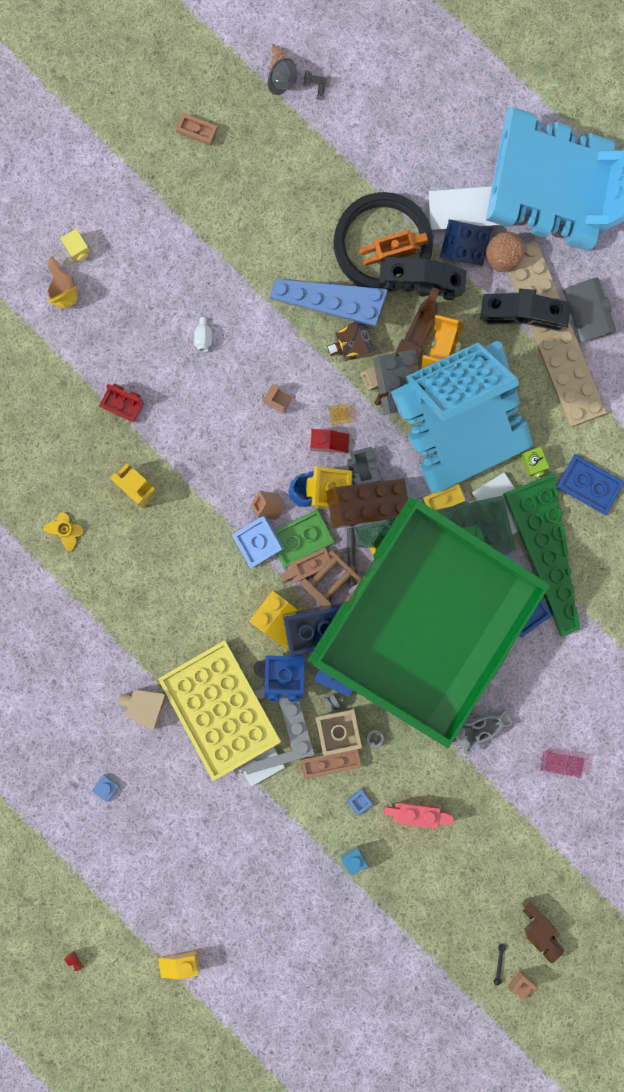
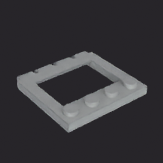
[237,688,314,774]

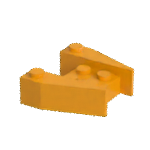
[422,314,464,369]

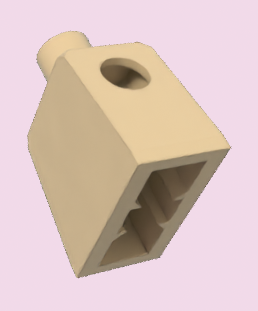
[118,689,166,730]

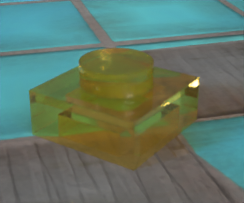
[328,404,350,426]

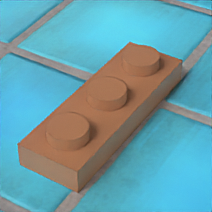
[301,749,362,779]

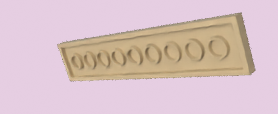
[507,240,606,427]

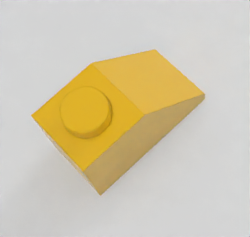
[158,950,200,979]

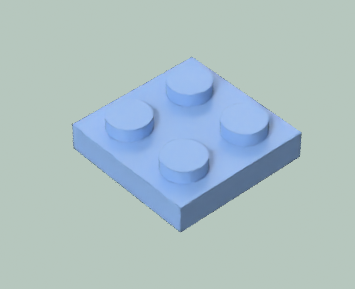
[232,516,284,568]

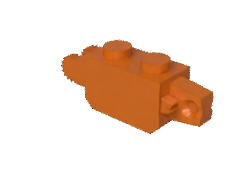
[359,230,428,266]

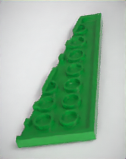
[503,473,580,636]

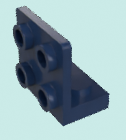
[440,219,491,266]

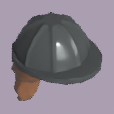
[267,44,298,95]

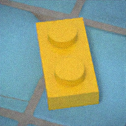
[423,484,466,513]

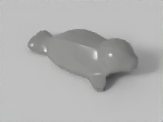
[452,709,513,754]

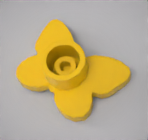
[43,512,84,552]

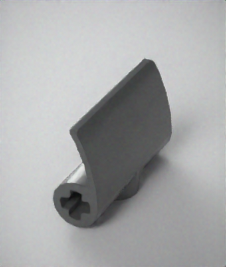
[564,277,616,342]

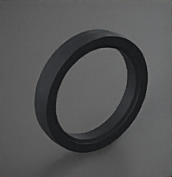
[334,192,433,292]

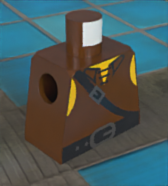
[327,322,375,361]

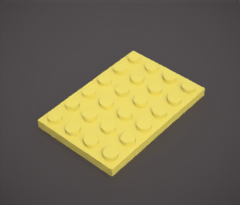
[158,640,282,781]

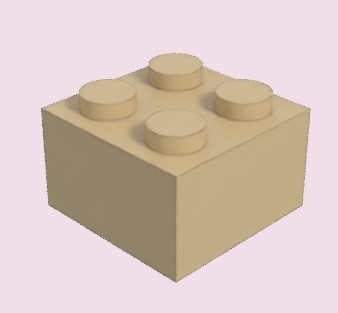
[316,708,362,756]

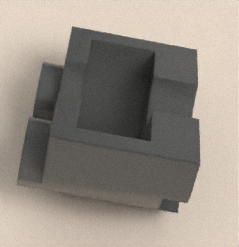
[347,447,381,485]

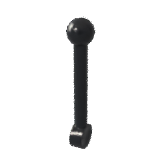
[493,944,506,986]

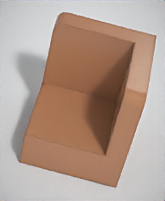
[263,384,292,414]
[251,490,285,520]
[508,970,538,1000]

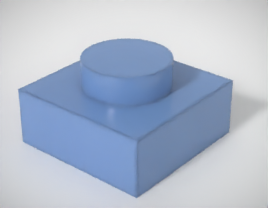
[92,775,119,802]

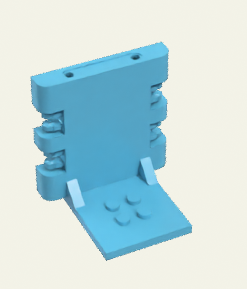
[486,107,624,251]
[391,341,533,492]

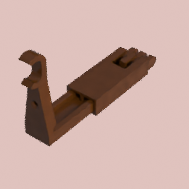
[374,287,440,407]

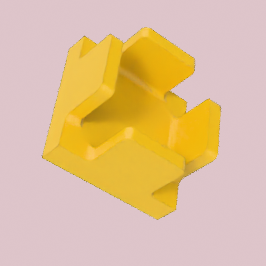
[110,463,157,508]
[306,467,352,509]

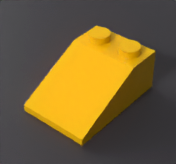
[249,590,299,656]

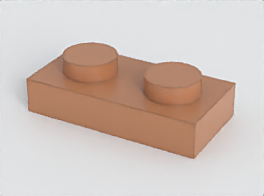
[176,113,218,146]

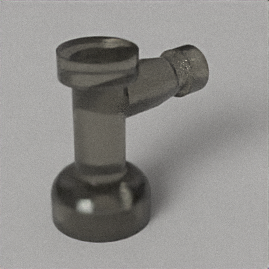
[303,70,331,100]

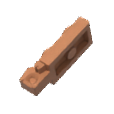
[281,547,331,583]

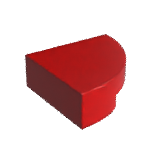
[65,951,84,971]

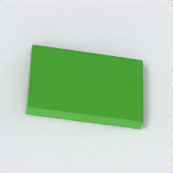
[275,509,335,569]

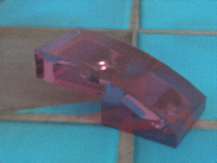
[540,751,585,778]

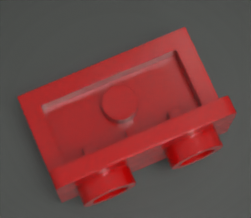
[99,383,144,423]

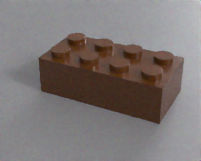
[326,479,408,529]

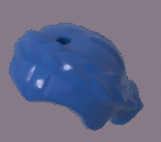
[288,471,314,507]

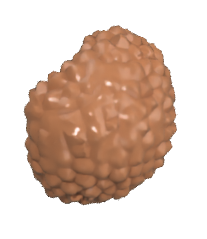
[486,232,527,272]

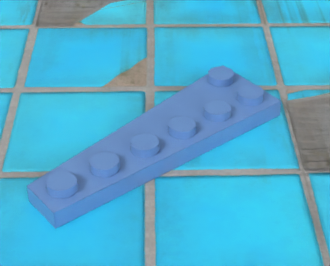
[270,279,389,327]

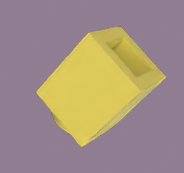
[60,228,91,262]

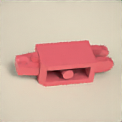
[384,801,454,829]

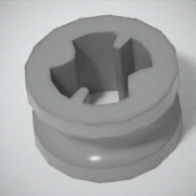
[324,693,341,712]
[366,730,384,748]

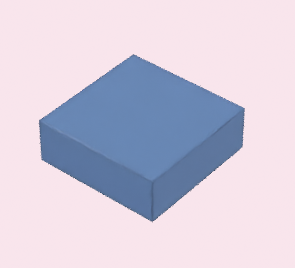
[346,788,374,816]

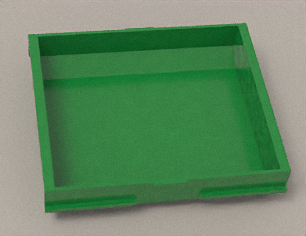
[307,497,550,748]

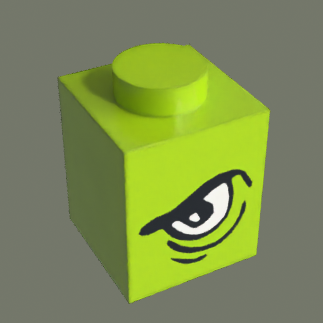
[520,447,549,478]

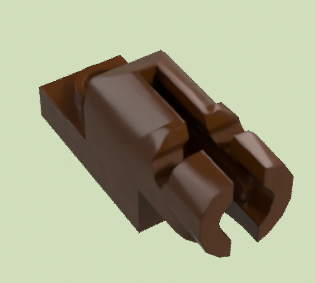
[521,898,564,963]

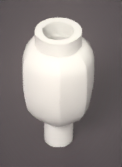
[194,317,212,353]

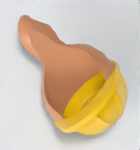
[47,256,78,309]

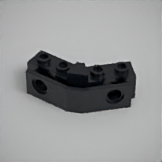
[379,257,467,300]
[480,288,571,332]

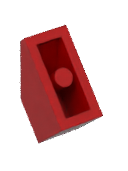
[310,429,349,453]

